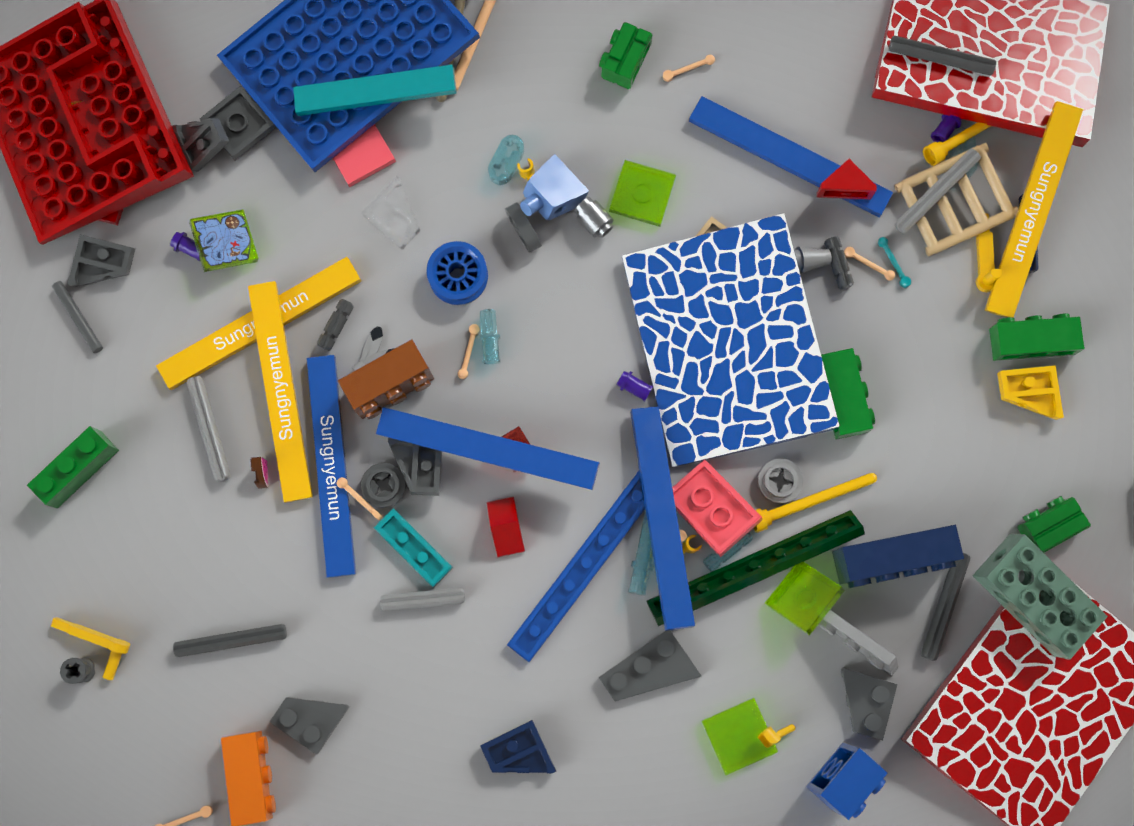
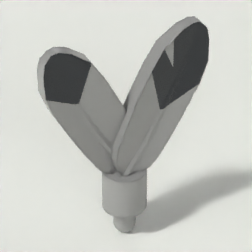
[349,326,395,374]

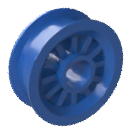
[426,241,488,305]

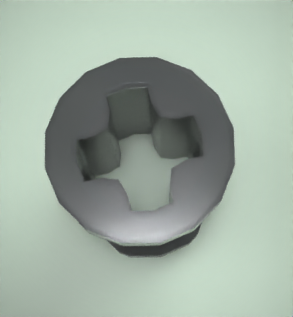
[60,658,95,684]

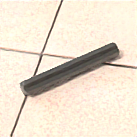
[889,36,996,76]
[921,553,971,661]
[173,624,287,657]

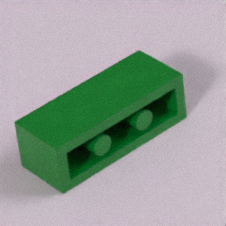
[989,313,1085,361]
[821,348,875,440]
[27,426,119,509]

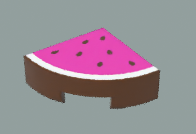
[250,457,268,489]

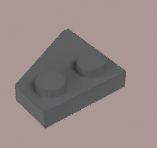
[172,118,229,172]
[841,668,898,741]
[270,697,349,754]

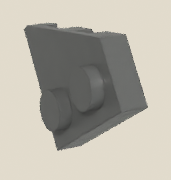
[67,234,135,287]
[388,438,442,496]

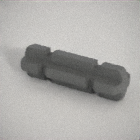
[824,236,854,290]
[317,299,354,351]

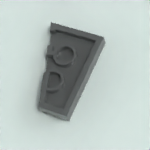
[599,630,702,701]

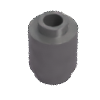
[574,197,614,238]

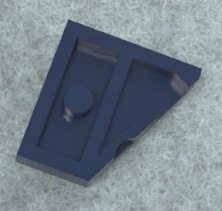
[480,720,556,774]

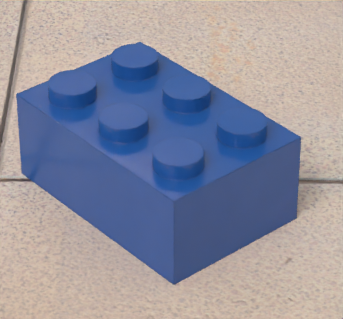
[806,742,888,820]

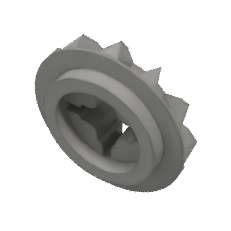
[758,459,803,503]

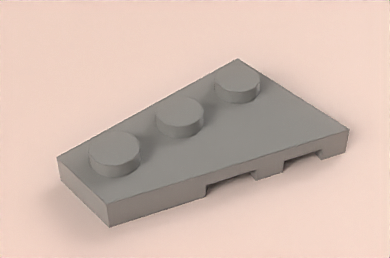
[817,605,898,676]

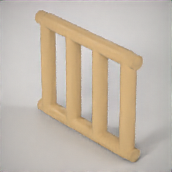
[894,143,1018,256]

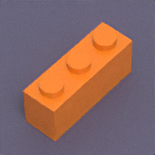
[221,731,276,826]

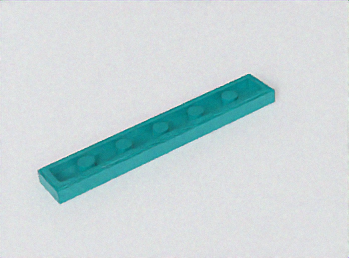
[293,64,457,116]

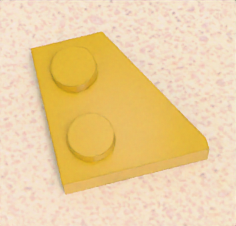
[997,365,1064,420]

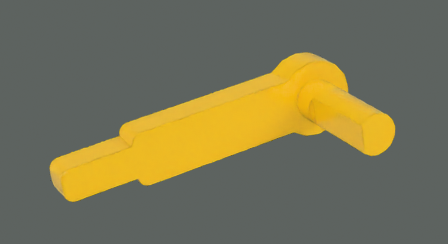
[976,213,1002,293]
[51,617,131,680]

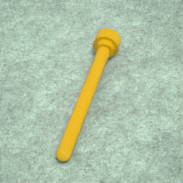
[923,123,991,166]
[753,473,877,533]

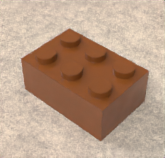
[338,339,434,419]

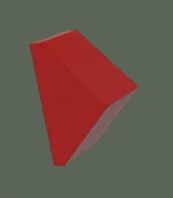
[817,158,877,200]
[487,497,525,557]

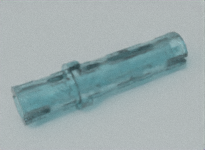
[628,509,654,596]

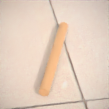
[455,0,496,90]

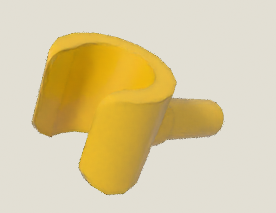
[517,158,535,180]
[682,535,702,554]
[757,724,795,748]

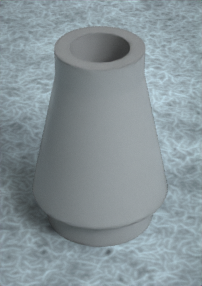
[794,247,832,274]

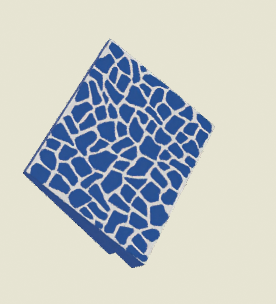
[622,213,839,468]

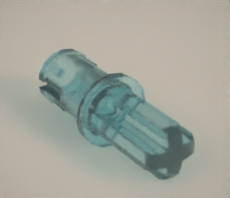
[479,309,501,364]

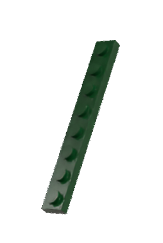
[646,510,865,627]

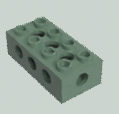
[972,534,1108,660]

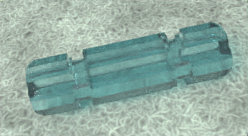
[703,532,753,572]

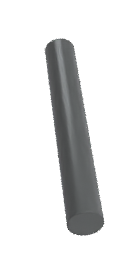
[52,281,103,353]

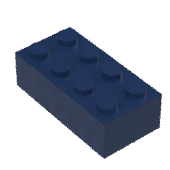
[832,524,964,588]

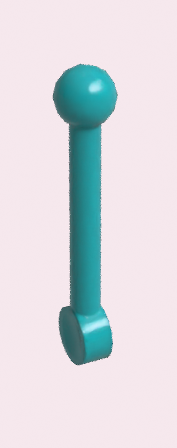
[878,237,911,288]

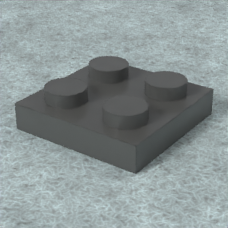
[200,86,276,161]

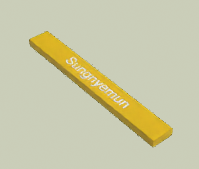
[984,101,1084,318]
[156,257,362,390]
[248,281,313,503]

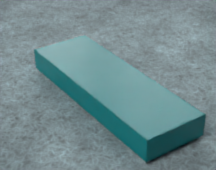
[374,508,453,588]

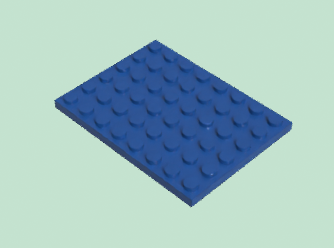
[217,0,480,172]

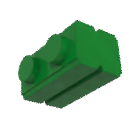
[599,22,653,89]
[1017,496,1091,553]

